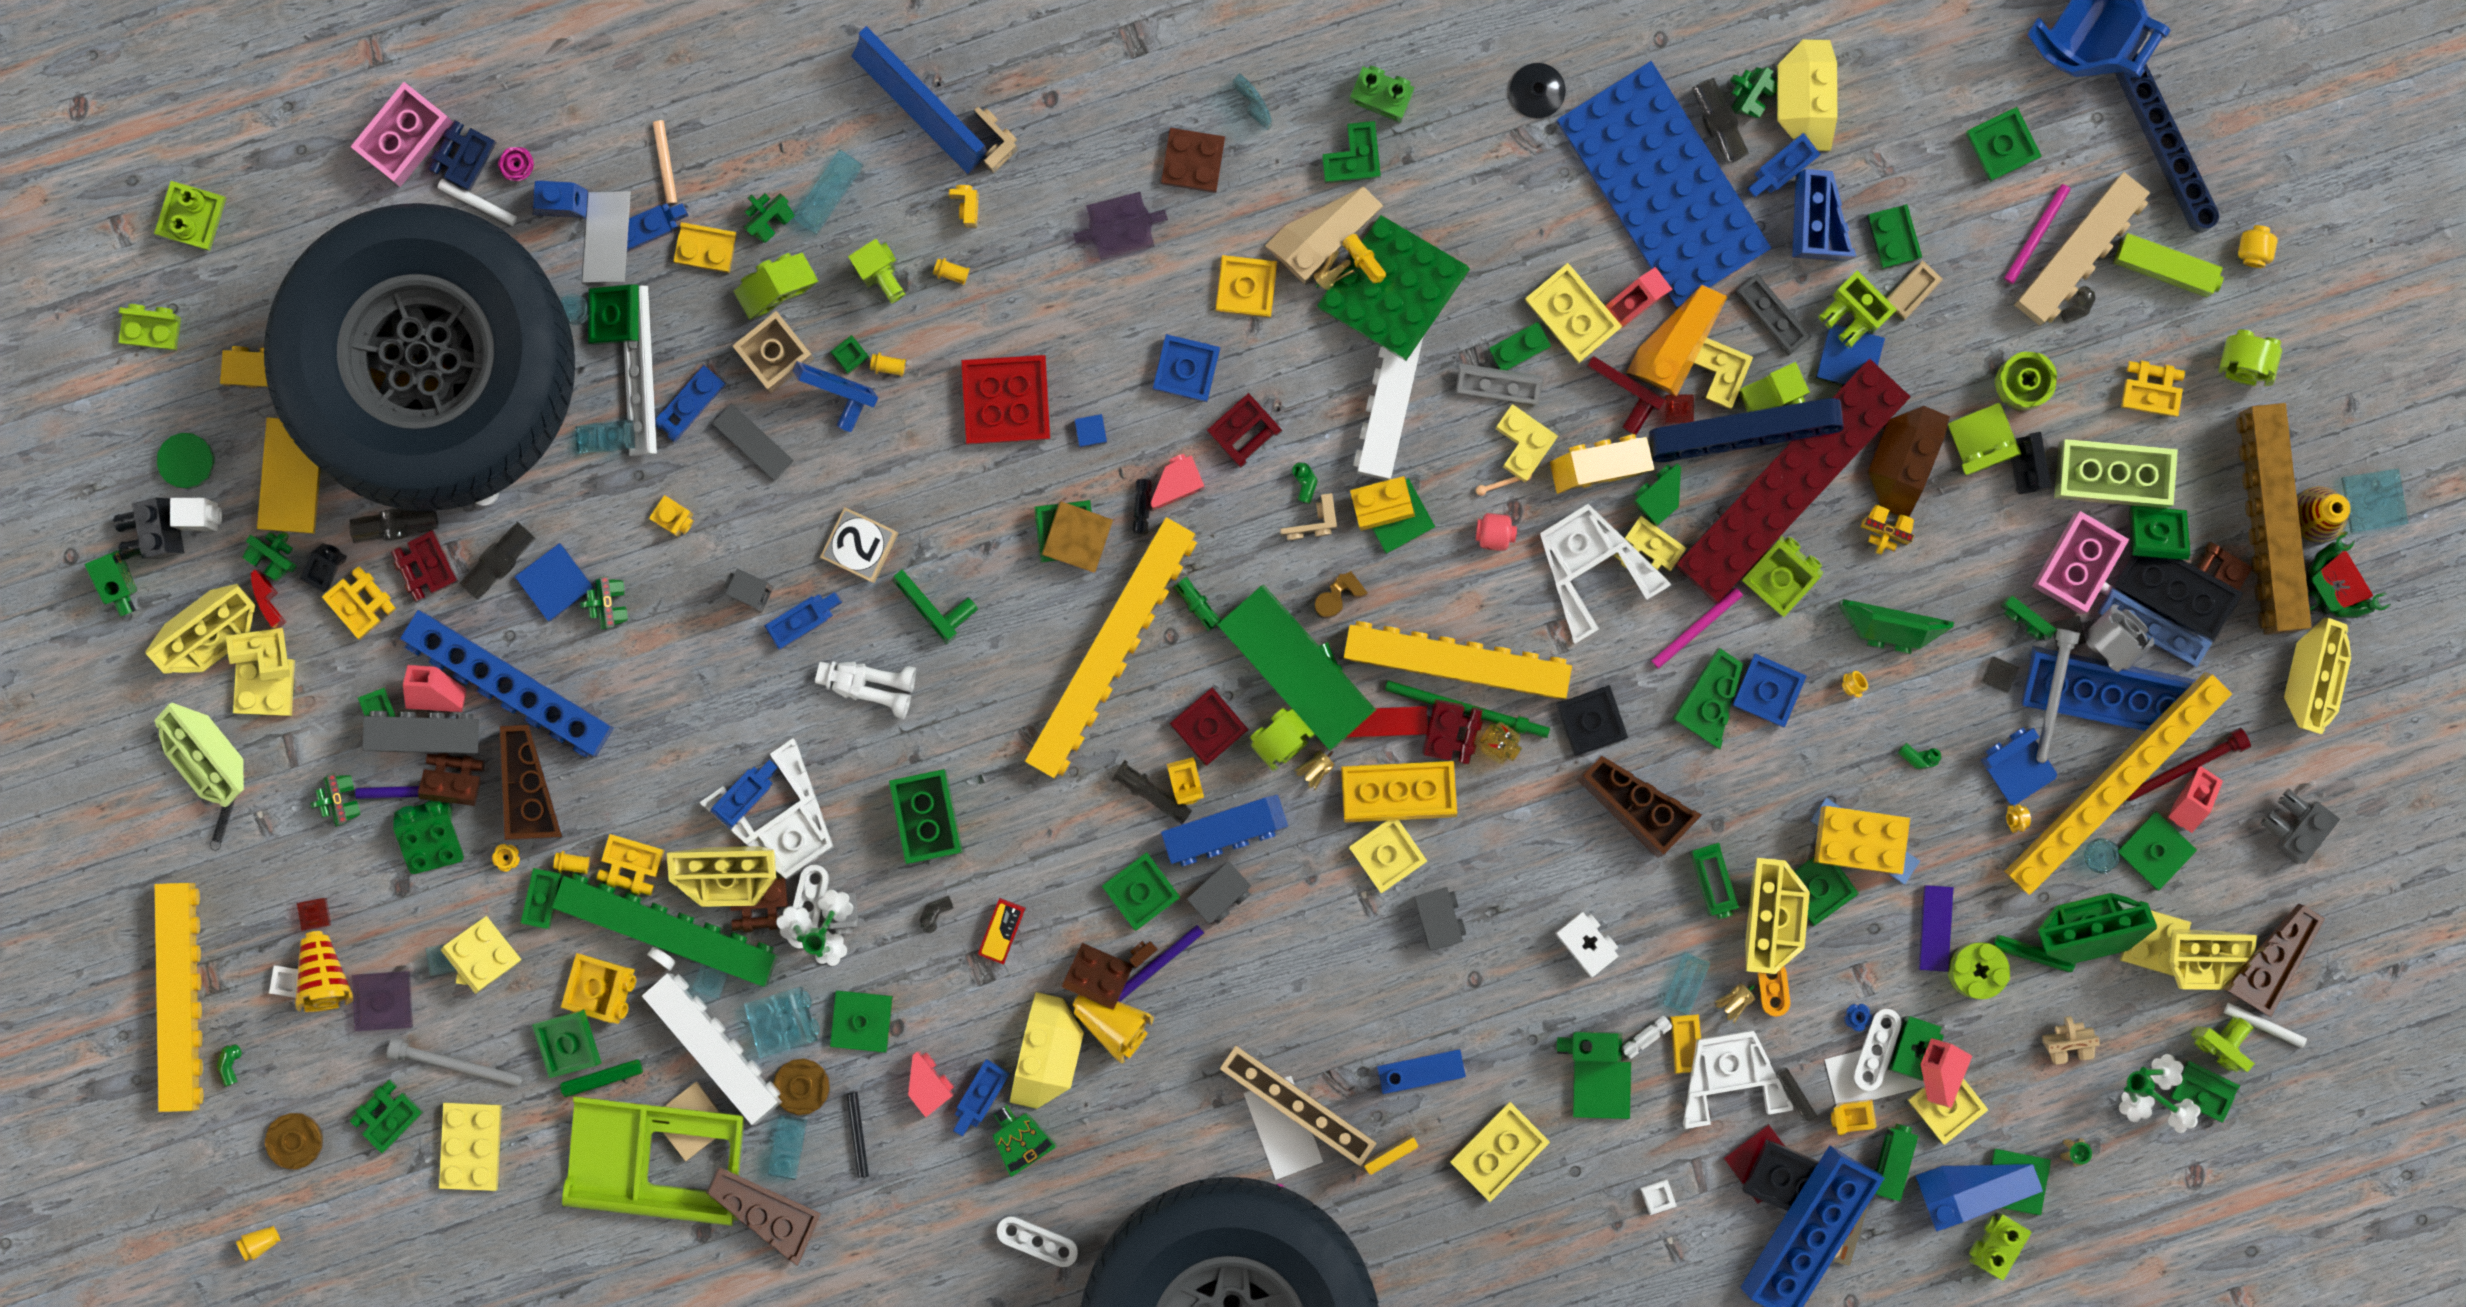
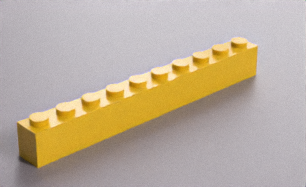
[1025,517,1198,779]
[2004,672,2232,895]

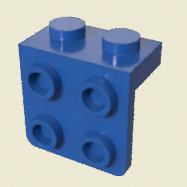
[1981,727,2057,805]

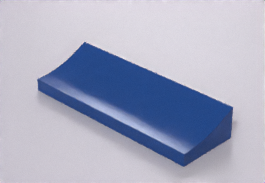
[851,26,987,174]
[2022,646,2197,740]
[1740,1145,1885,1307]

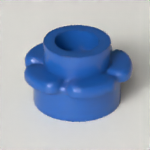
[1844,1004,1873,1031]

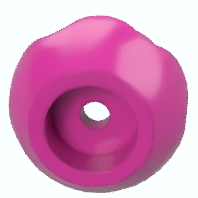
[498,147,534,181]

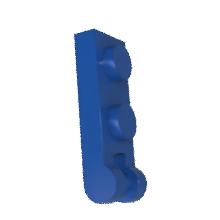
[655,365,726,442]

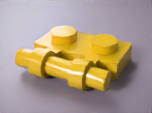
[2121,360,2185,417]
[322,566,396,640]
[596,834,665,896]

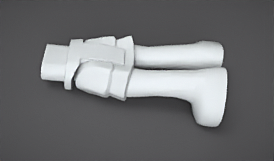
[815,661,916,719]

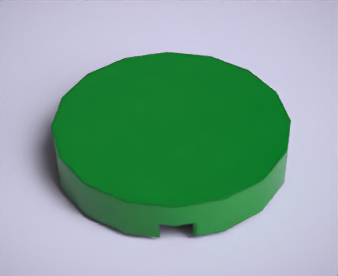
[157,433,215,489]

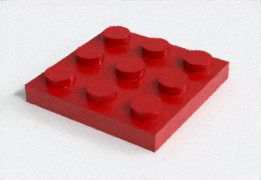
[961,355,1051,445]

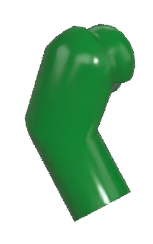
[1292,462,1318,504]
[1897,743,1942,769]
[217,1044,242,1087]

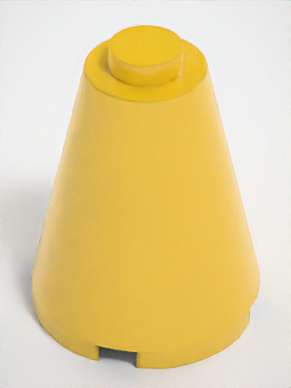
[1073,995,1154,1064]

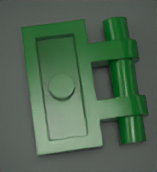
[349,1079,424,1154]

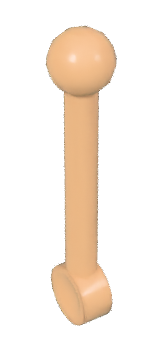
[1476,474,1532,496]

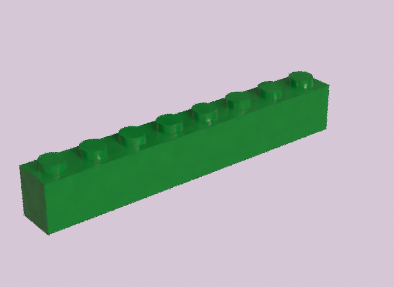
[552,873,779,987]

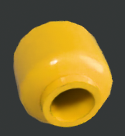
[2238,225,2278,268]

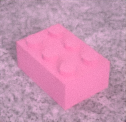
[351,82,453,187]
[2032,511,2129,615]

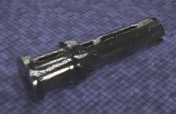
[1111,760,1192,825]

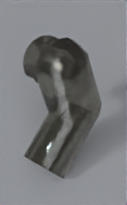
[2060,286,2096,324]
[919,896,954,933]

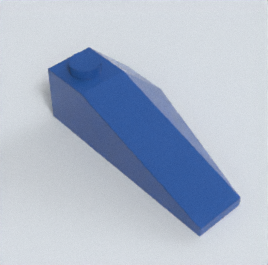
[1915,1164,2043,1232]

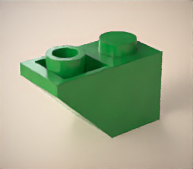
[1633,463,1681,527]

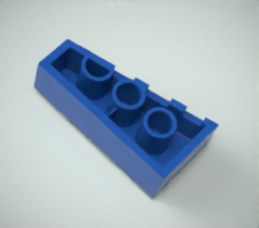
[1161,795,1289,867]

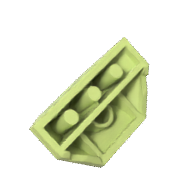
[154,703,244,807]

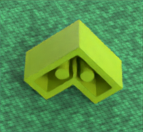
[733,252,819,320]
[1738,362,1810,412]

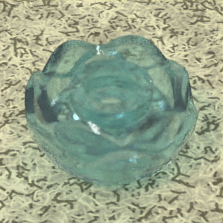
[2084,838,2120,874]

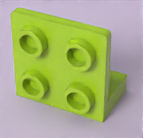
[1948,403,2021,476]

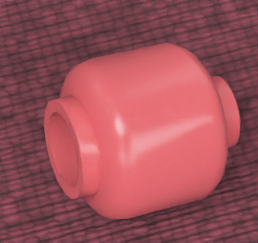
[1475,513,1517,551]

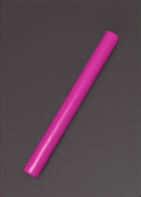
[2004,184,2071,284]
[1651,587,1743,669]

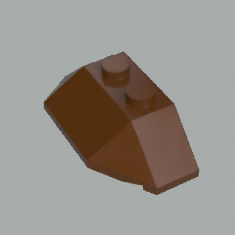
[1867,406,1950,517]

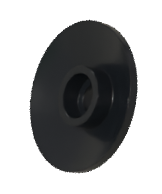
[1510,63,1566,119]

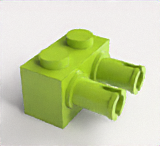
[848,238,906,304]
[1818,270,1897,348]
[1969,1212,2032,1281]

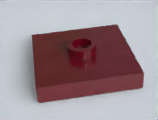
[1169,687,1249,766]
[1723,1124,1786,1204]

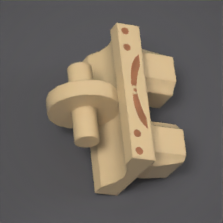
[2042,1016,2100,1065]

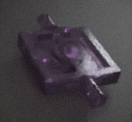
[1073,192,1168,261]

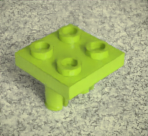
[154,181,227,251]
[2190,1017,2255,1073]

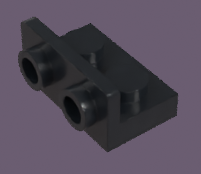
[2011,432,2051,495]

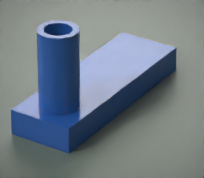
[792,361,878,432]
[1377,1049,1466,1094]

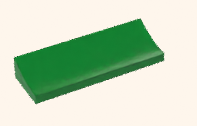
[1217,584,1376,751]

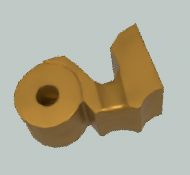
[1314,571,1368,618]

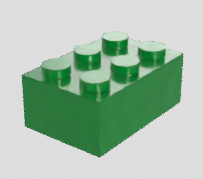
[889,769,964,865]

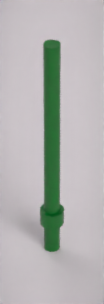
[1385,680,1550,738]

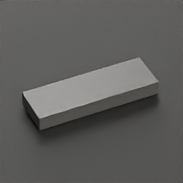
[1455,364,1543,405]

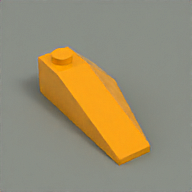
[1626,285,1727,397]

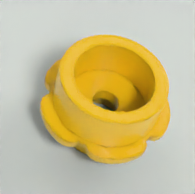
[1842,671,1868,698]
[492,844,520,872]

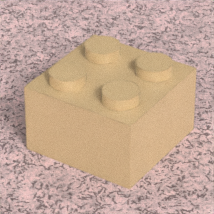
[733,311,815,393]

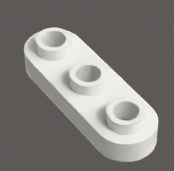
[787,865,829,948]
[1853,1009,1901,1091]
[997,1216,1078,1267]

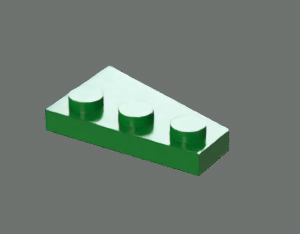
[1672,648,1743,750]

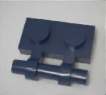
[428,120,497,191]

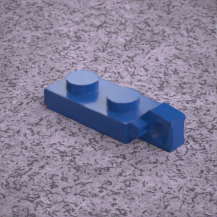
[1747,133,1821,197]
[627,203,689,252]
[764,592,842,650]
[710,760,778,830]
[953,1059,1011,1137]

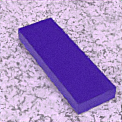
[1919,885,1954,972]

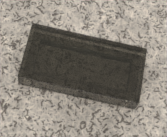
[1775,1067,1818,1122]

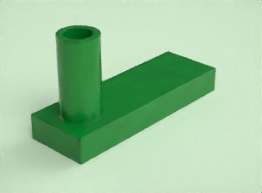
[892,569,978,645]

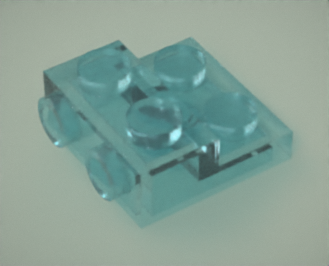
[744,986,820,1058]

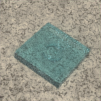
[2341,469,2409,533]

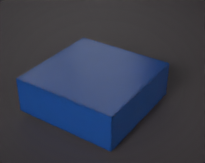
[1075,414,1107,447]

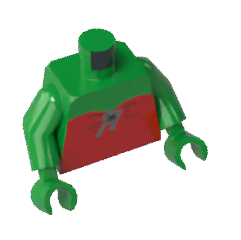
[2306,531,2391,618]

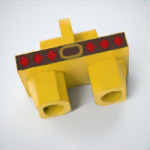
[1860,505,1914,555]

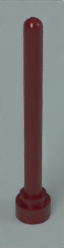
[2126,727,2251,801]

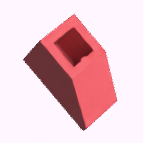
[403,665,467,712]
[1920,1038,1972,1108]
[908,1051,954,1117]

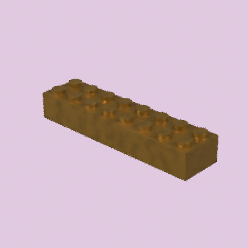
[2236,403,2312,635]

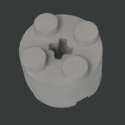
[2086,604,2154,672]

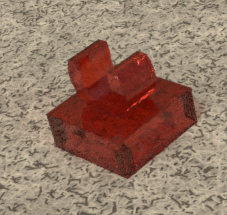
[1665,394,1694,424]
[297,898,332,931]

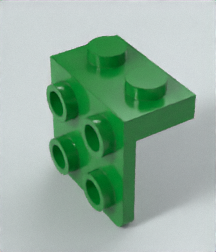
[393,800,464,874]

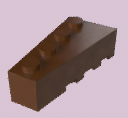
[500,725,563,840]
[1576,756,1702,858]

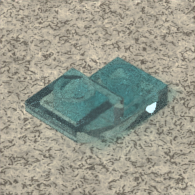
[575,420,635,454]
[768,1115,808,1180]

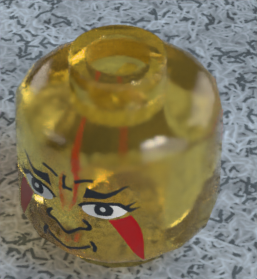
[1478,722,1522,764]

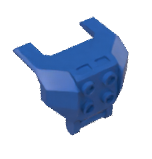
[2027,0,2171,78]

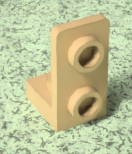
[974,106,1018,174]
[1280,493,1337,541]

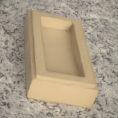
[1887,260,1943,321]

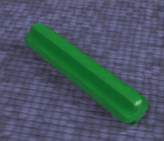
[1993,935,2076,973]
[560,1059,643,1097]

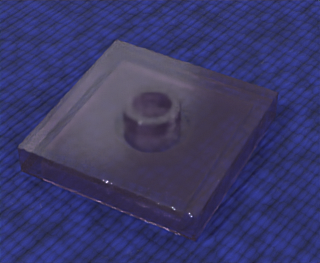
[352,971,413,1031]

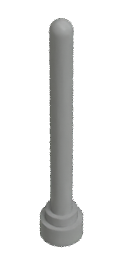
[2036,628,2080,763]
[386,1037,522,1086]

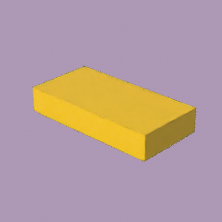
[1670,1014,1701,1073]

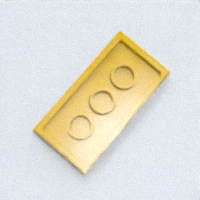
[257,418,321,534]
[1341,761,1457,823]

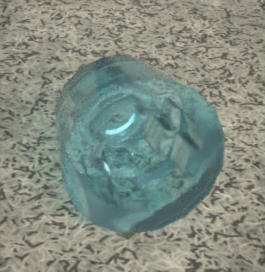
[561,294,589,325]

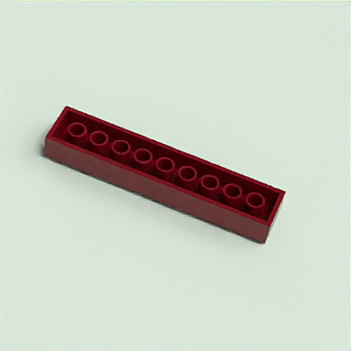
[1675,358,1911,604]

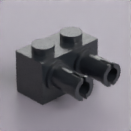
[113,497,185,560]

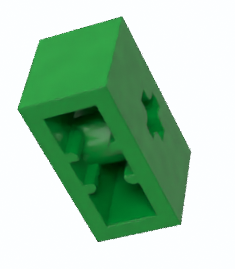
[1888,1016,1944,1081]

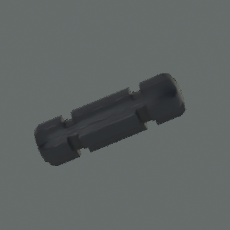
[1133,479,1152,534]

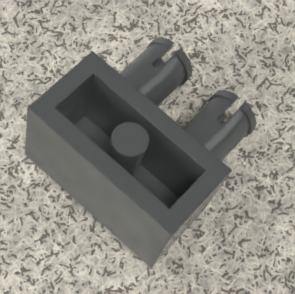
[2260,788,2340,864]

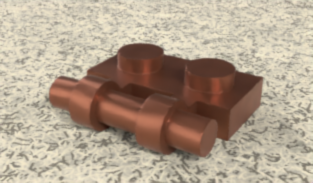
[418,753,484,806]
[730,878,788,933]

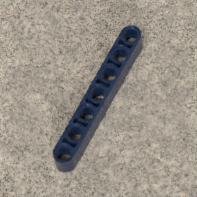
[2115,53,2219,233]
[1649,398,1844,463]

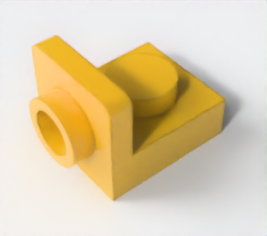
[949,185,979,228]
[649,495,694,537]

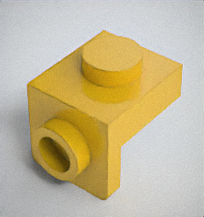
[1166,757,1204,805]
[1831,1099,1877,1136]

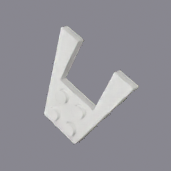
[1540,504,1671,644]
[700,738,834,879]

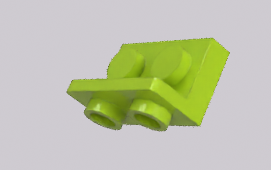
[118,304,181,351]

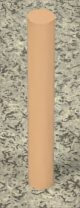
[653,120,677,205]

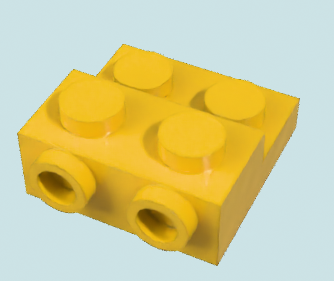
[561,953,636,1024]

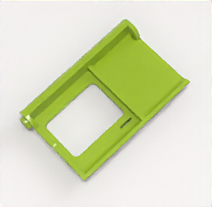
[562,1096,744,1226]

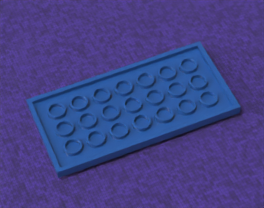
[1556,61,1771,309]

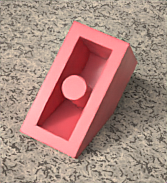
[1605,267,1672,328]
[1151,454,1205,511]
[2168,766,2223,833]

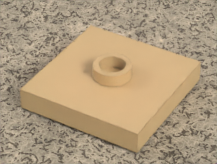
[654,1081,721,1162]

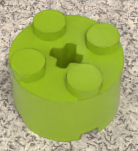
[2218,329,2283,386]
[1994,351,2057,411]
[1250,708,1315,772]
[1948,942,2010,999]

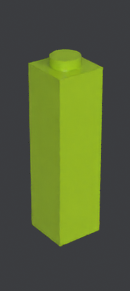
[2113,233,2224,298]

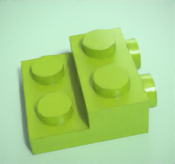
[1742,535,1824,617]

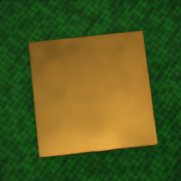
[1041,501,1113,573]

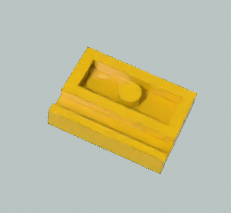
[673,222,737,273]
[1350,476,1415,531]

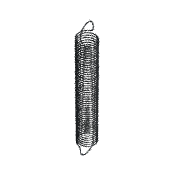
[210,800,235,851]

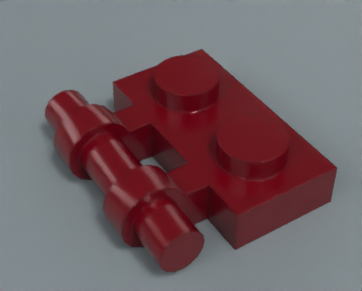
[391,530,459,602]
[1422,699,1483,764]

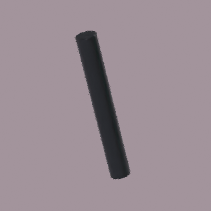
[846,1092,869,1178]

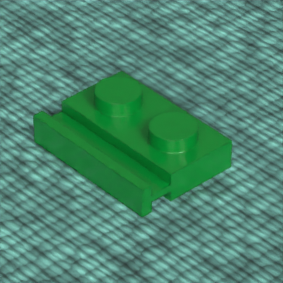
[1867,204,1922,269]
[2170,1060,2240,1123]

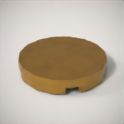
[773,1058,830,1115]
[265,1113,323,1170]

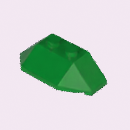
[1838,599,1954,654]
[2038,893,2157,964]

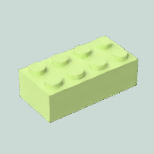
[2054,439,2178,508]

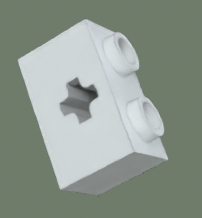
[170,498,222,531]
[1555,912,1618,978]

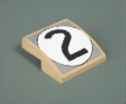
[820,507,899,583]

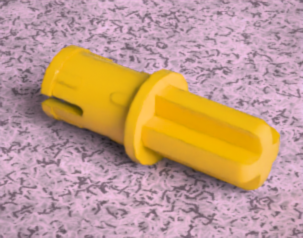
[1342,234,1386,284]

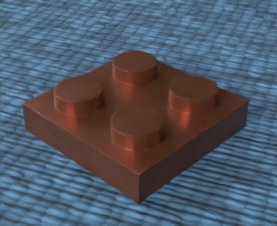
[1161,128,1225,193]
[1062,942,1134,1010]

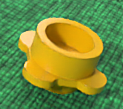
[2006,804,2031,833]

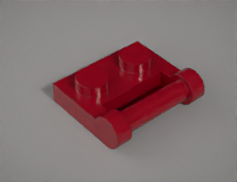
[1207,393,1282,468]

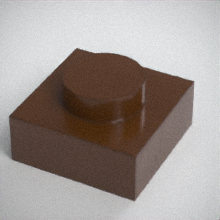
[1129,940,1158,968]

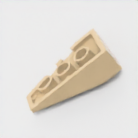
[1265,186,1383,285]

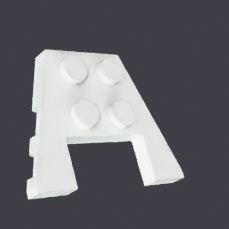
[1683,1030,1793,1129]

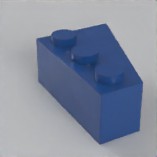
[1792,169,1857,262]

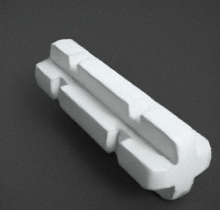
[1621,1016,1672,1059]

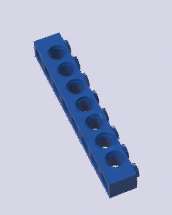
[400,610,614,758]

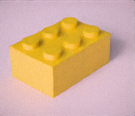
[1813,806,1910,875]

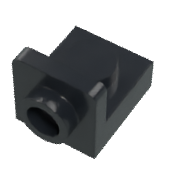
[300,543,347,593]

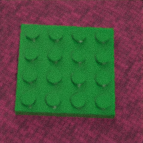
[1317,215,1470,361]

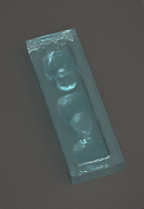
[793,149,863,235]

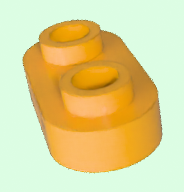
[1757,966,1790,1017]

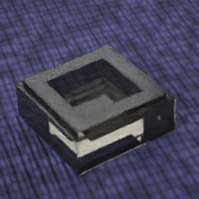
[2050,616,2086,650]
[1981,656,2019,694]

